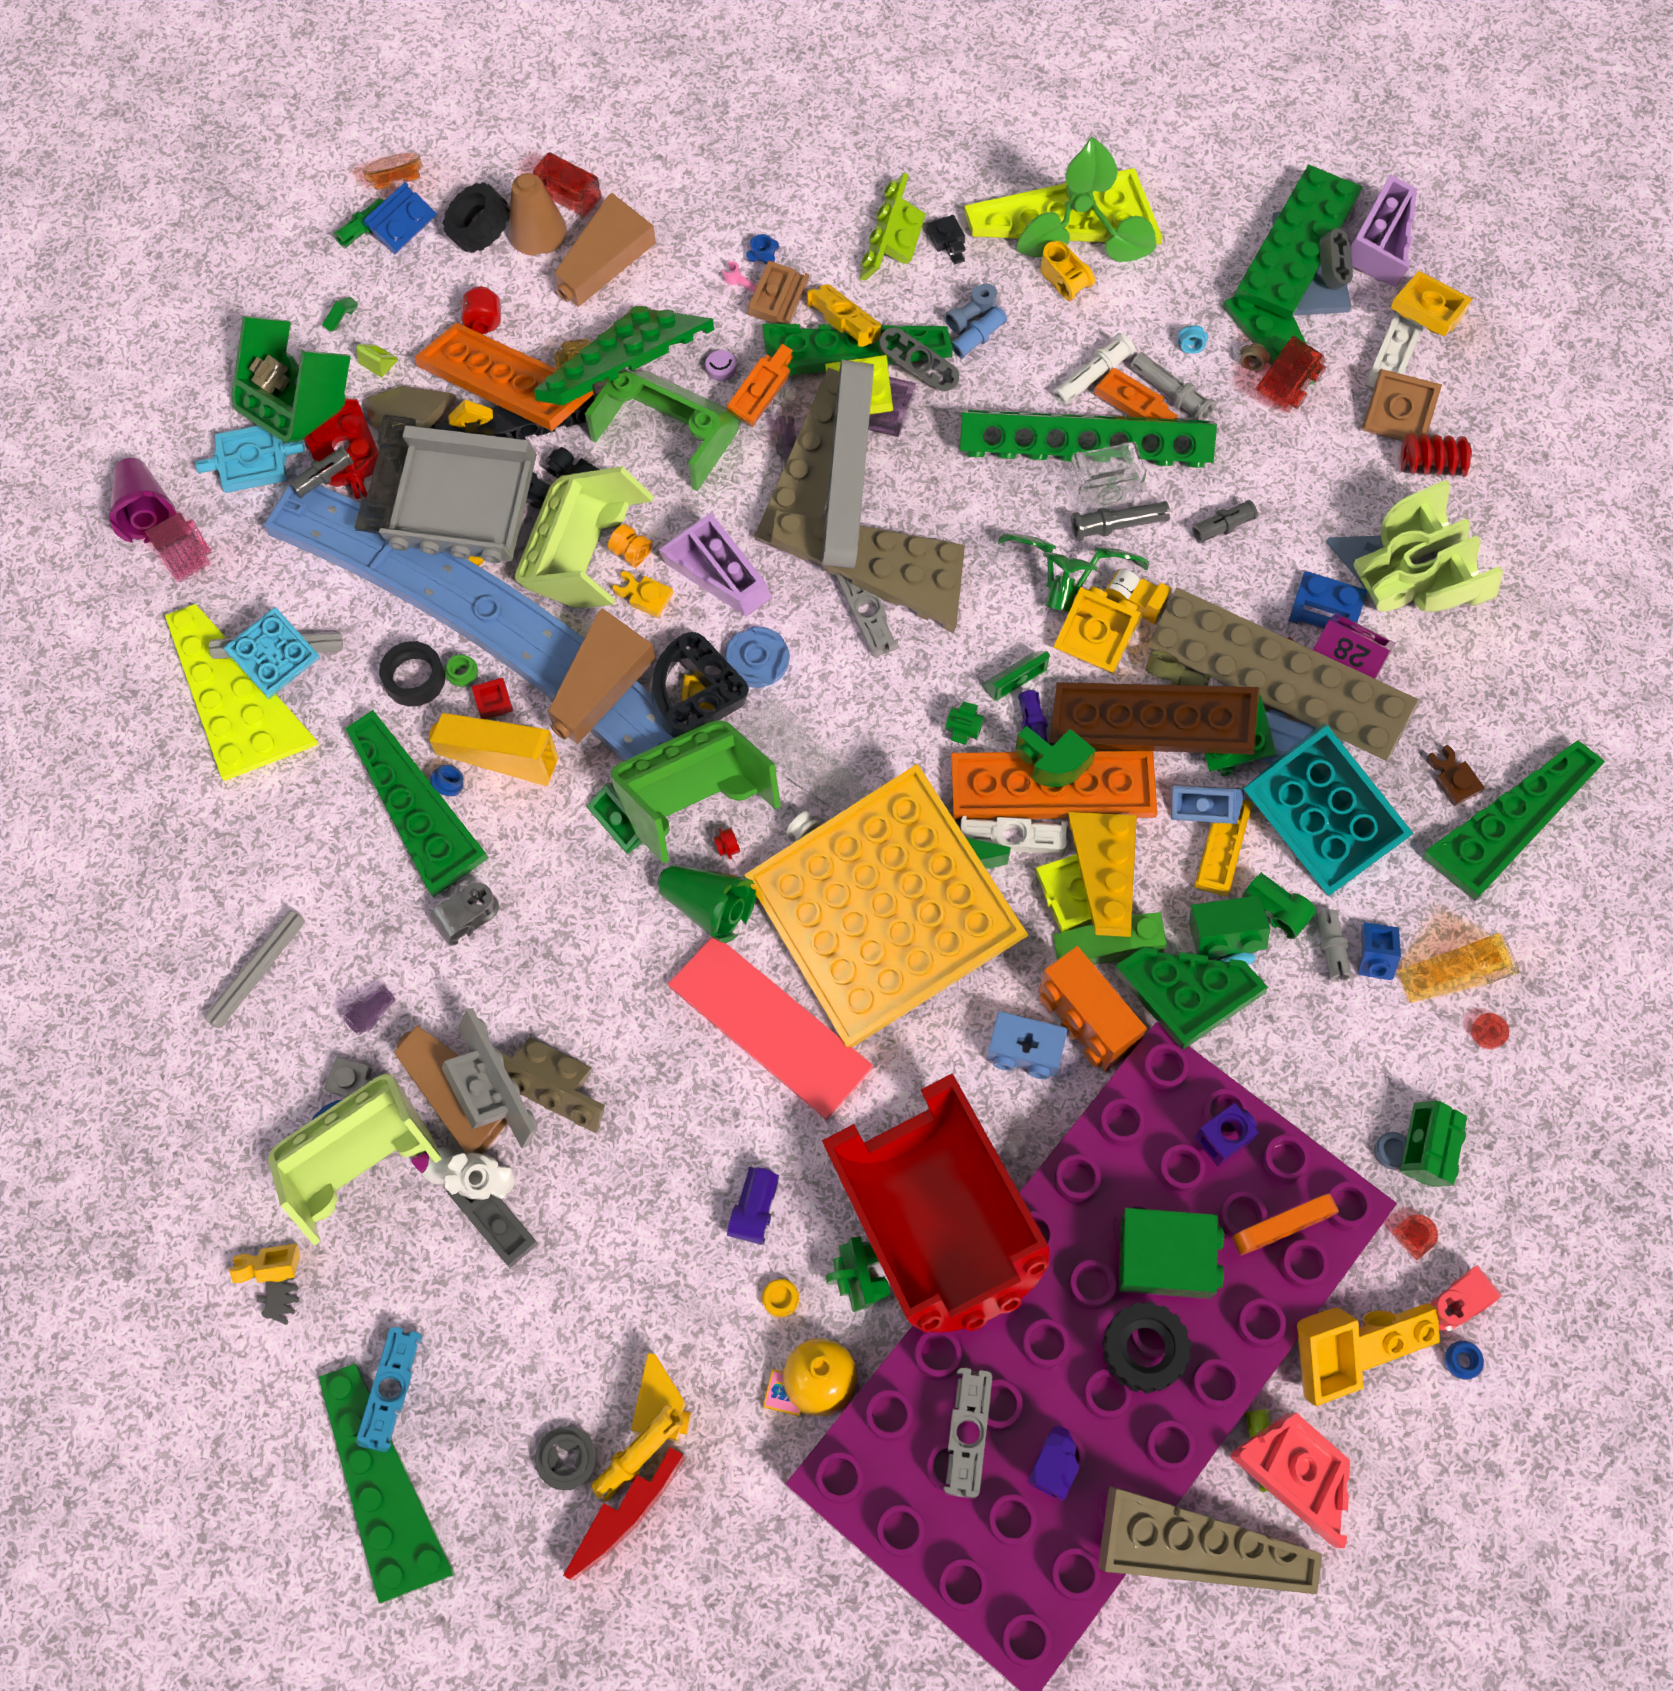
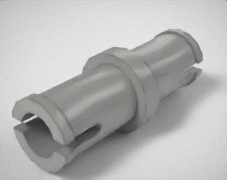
[1316,909,1353,982]

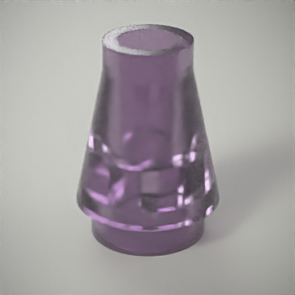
[341,985,396,1036]

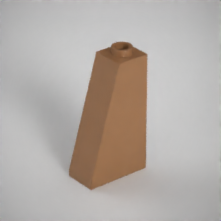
[554,193,656,307]
[548,608,656,744]
[394,1025,508,1154]

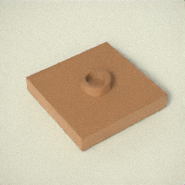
[1361,369,1442,441]

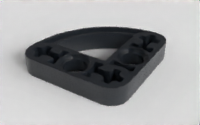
[651,632,749,738]

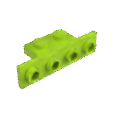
[859,172,926,281]

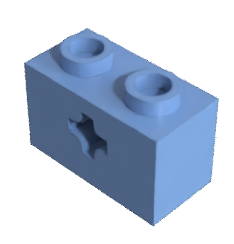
[987,1011,1068,1080]

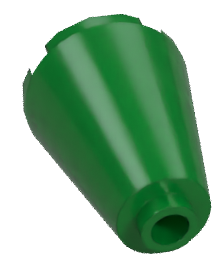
[657,864,756,943]

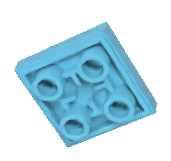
[224,606,320,699]

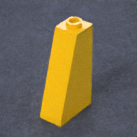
[429,713,559,786]

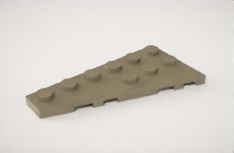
[770,510,965,633]

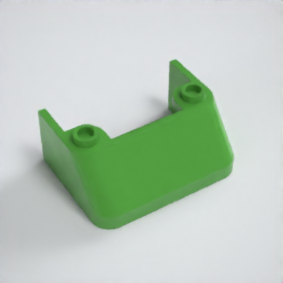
[585,371,739,491]
[611,721,781,864]

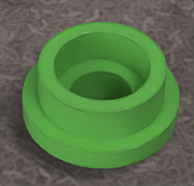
[445,654,478,687]

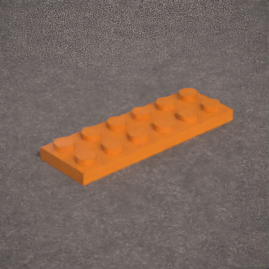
[414,322,593,431]
[951,751,1158,820]

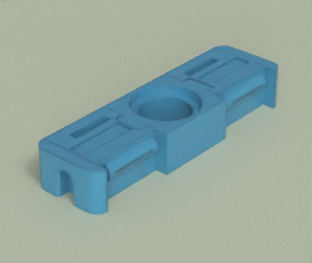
[356,1327,422,1452]

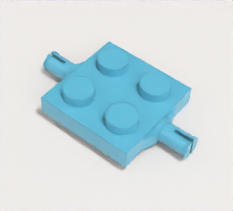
[195,426,305,493]

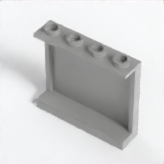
[379,425,537,563]

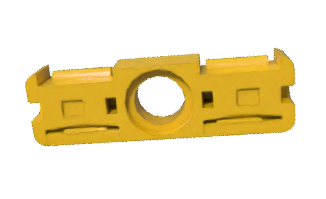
[807,284,881,347]

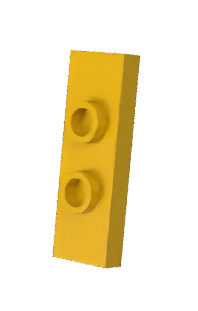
[1194,799,1253,897]

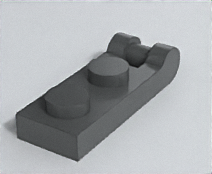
[446,1190,538,1268]

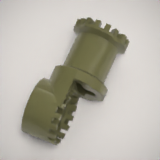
[1145,650,1211,686]

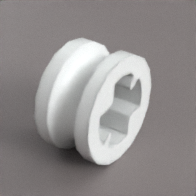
[786,811,819,842]

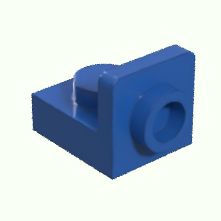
[1358,922,1401,980]

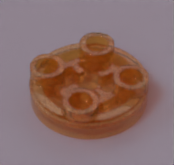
[362,153,423,190]

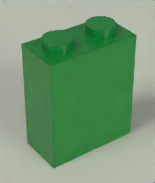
[1119,1208,1224,1299]

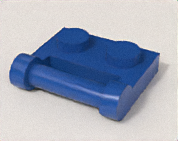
[1288,571,1367,629]

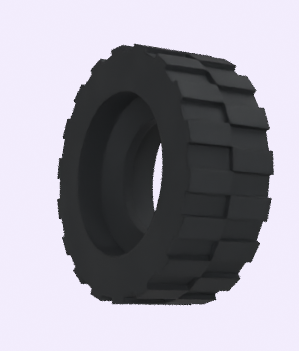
[443,182,510,253]
[1101,1302,1191,1393]

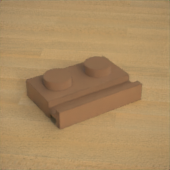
[747,260,809,324]

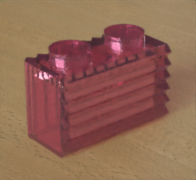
[145,512,212,582]

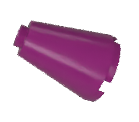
[109,458,176,544]

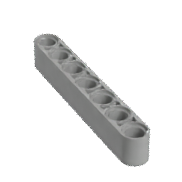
[821,360,874,569]

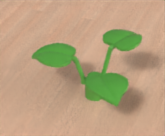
[1016,137,1157,262]

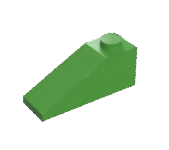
[1053,912,1167,964]

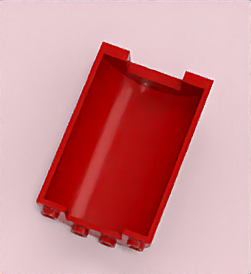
[821,1073,1050,1332]

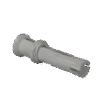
[1130,352,1216,420]

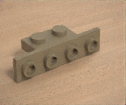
[500,1037,605,1133]

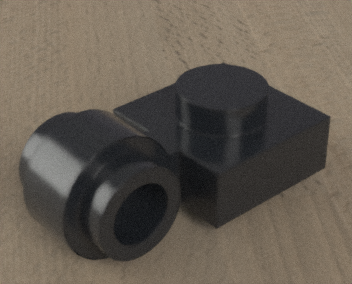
[544,447,600,478]

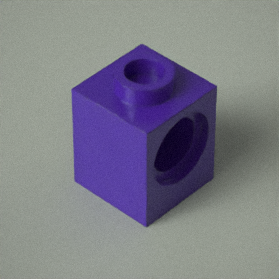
[1194,1103,1259,1167]

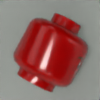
[461,286,501,334]

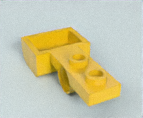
[1297,1303,1440,1406]

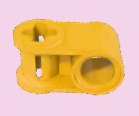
[1040,241,1095,302]

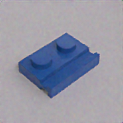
[363,182,437,255]

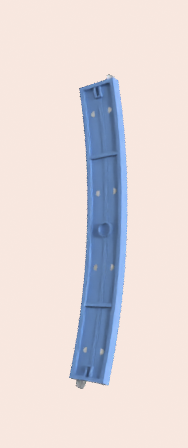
[264,475,685,761]

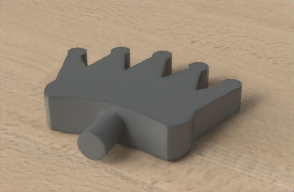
[257,1277,300,1325]

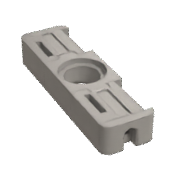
[836,573,898,657]
[943,1368,992,1499]

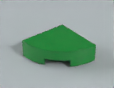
[322,297,359,332]

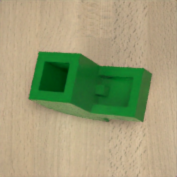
[1015,726,1096,787]

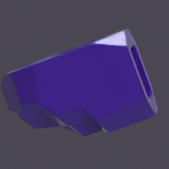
[1027,1426,1079,1501]

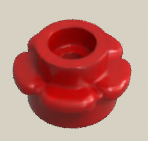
[713,827,741,859]

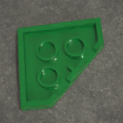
[1115,947,1268,1050]

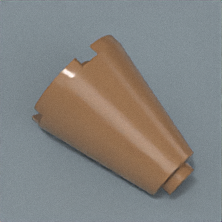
[508,173,567,256]

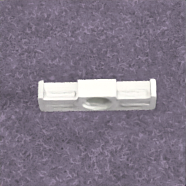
[960,816,1067,854]

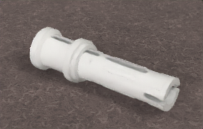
[1052,333,1136,407]

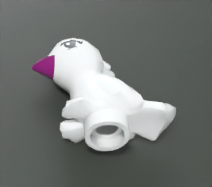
[412,1146,515,1200]

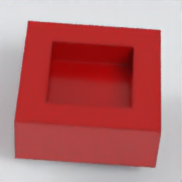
[471,677,513,719]

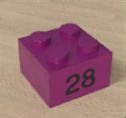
[1313,613,1396,679]

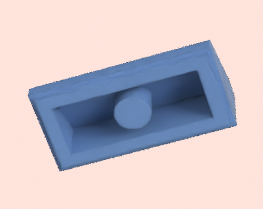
[1171,785,1244,824]

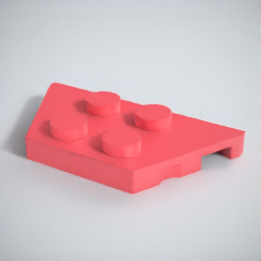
[1230,1413,1350,1548]

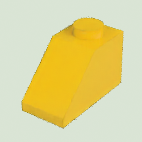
[631,1353,692,1443]

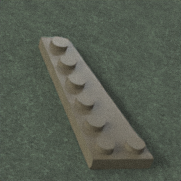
[754,368,839,561]
[1098,1486,1322,1594]

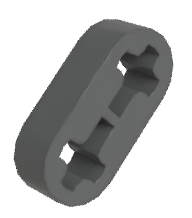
[1319,228,1353,290]

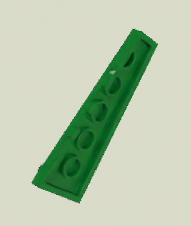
[762,324,953,376]
[345,710,488,897]
[1422,740,1605,901]
[319,1364,455,1604]

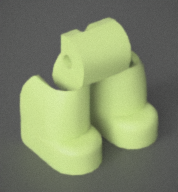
[1353,480,1503,612]

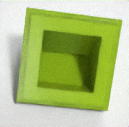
[356,344,399,378]

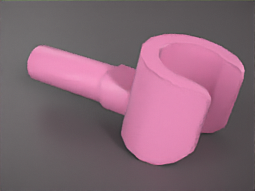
[722,261,757,292]

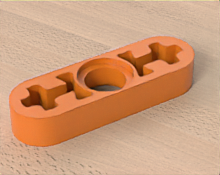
[1231,1194,1339,1256]

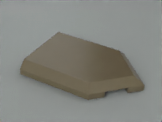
[363,386,457,431]

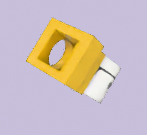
[1105,569,1172,625]

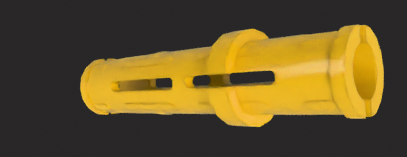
[591,1405,683,1501]

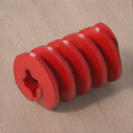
[1400,433,1472,477]

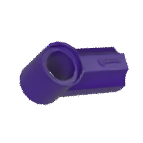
[727,1167,779,1245]

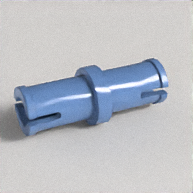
[951,306,1007,359]

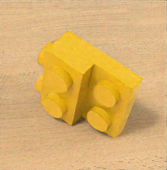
[1390,271,1472,337]
[1053,586,1142,674]

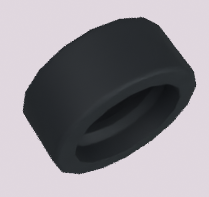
[379,641,445,707]

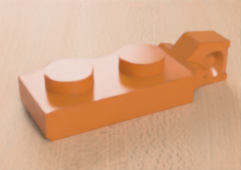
[726,344,793,428]
[1094,367,1178,419]

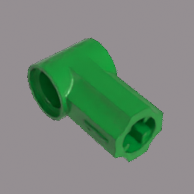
[1242,872,1317,939]

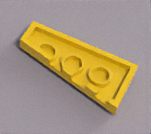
[1068,812,1137,937]

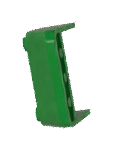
[232,316,351,443]

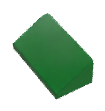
[982,651,1050,701]
[586,783,643,854]

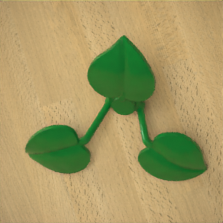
[998,533,1149,612]

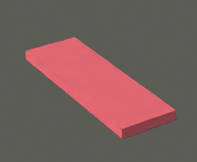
[668,937,873,1120]

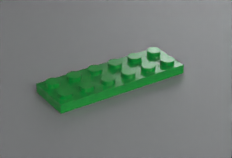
[1235,164,1363,320]

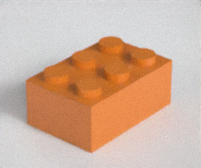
[1038,946,1147,1072]

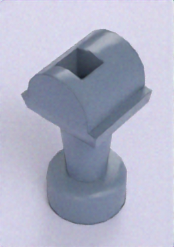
[944,283,998,334]

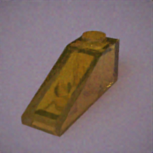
[1398,933,1521,1003]

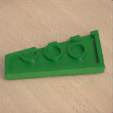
[1223,296,1321,393]

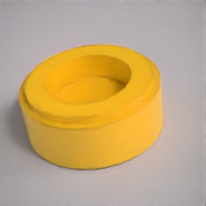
[762,1279,799,1318]

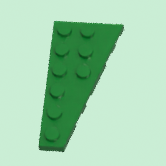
[534,306,715,406]

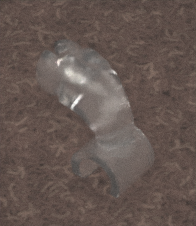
[1001,1100,1032,1159]

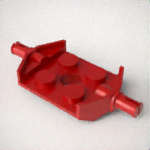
[305,399,382,499]

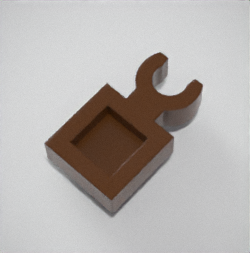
[1427,745,1485,807]

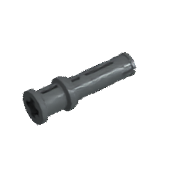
[1071,501,1170,541]

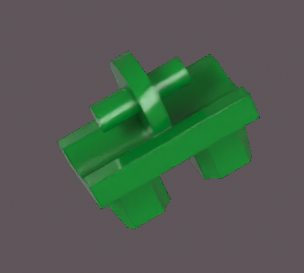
[825,1236,890,1312]

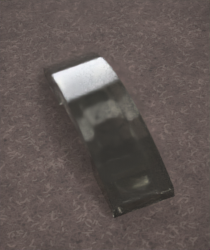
[354,414,416,534]

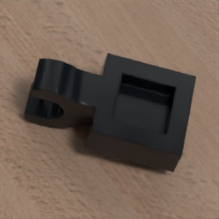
[926,214,966,265]

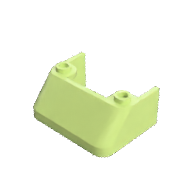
[515,466,654,609]
[268,1074,441,1246]

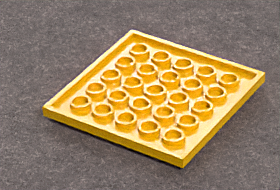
[744,763,1029,1048]

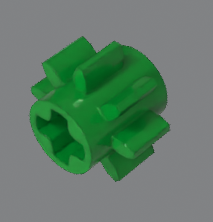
[945,701,984,745]

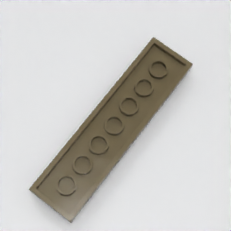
[1147,587,1420,762]

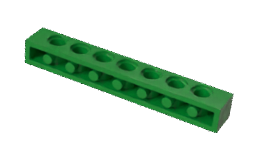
[960,409,1217,468]

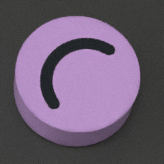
[706,350,737,381]

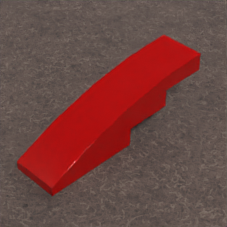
[563,1447,686,1581]

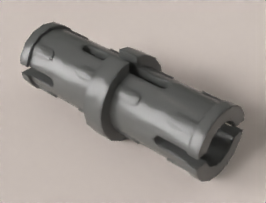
[288,446,353,499]
[1192,500,1258,544]

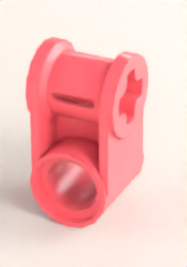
[1430,1265,1502,1331]

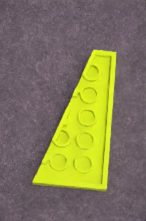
[964,168,1163,245]
[165,604,319,781]

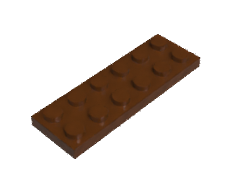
[1049,682,1259,755]

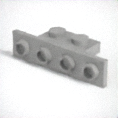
[441,1008,537,1148]

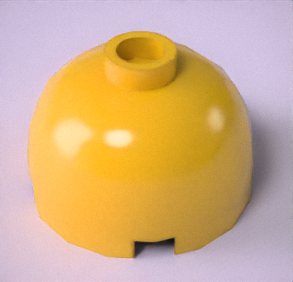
[783,1337,858,1417]

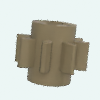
[249,355,290,394]

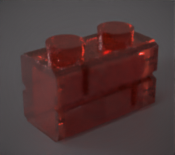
[533,152,602,218]
[1255,336,1327,413]

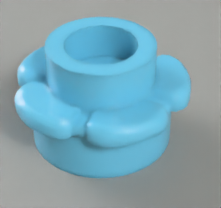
[1178,325,1208,353]

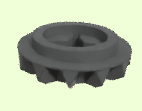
[535,1426,597,1490]

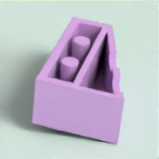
[1351,174,1417,287]
[659,513,772,616]

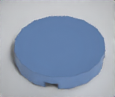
[724,626,790,688]

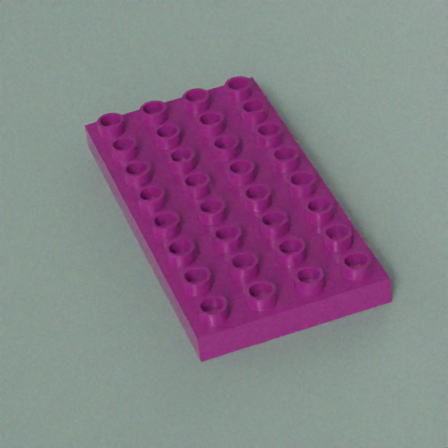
[785,1021,1397,1691]

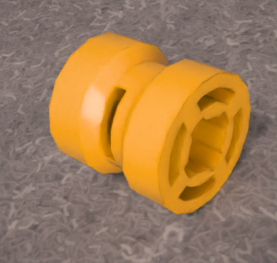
[607,523,653,568]

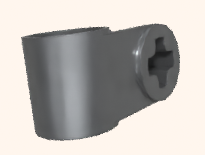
[429,883,499,946]

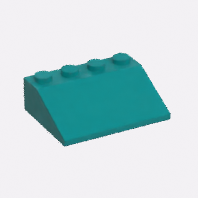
[1243,722,1414,896]

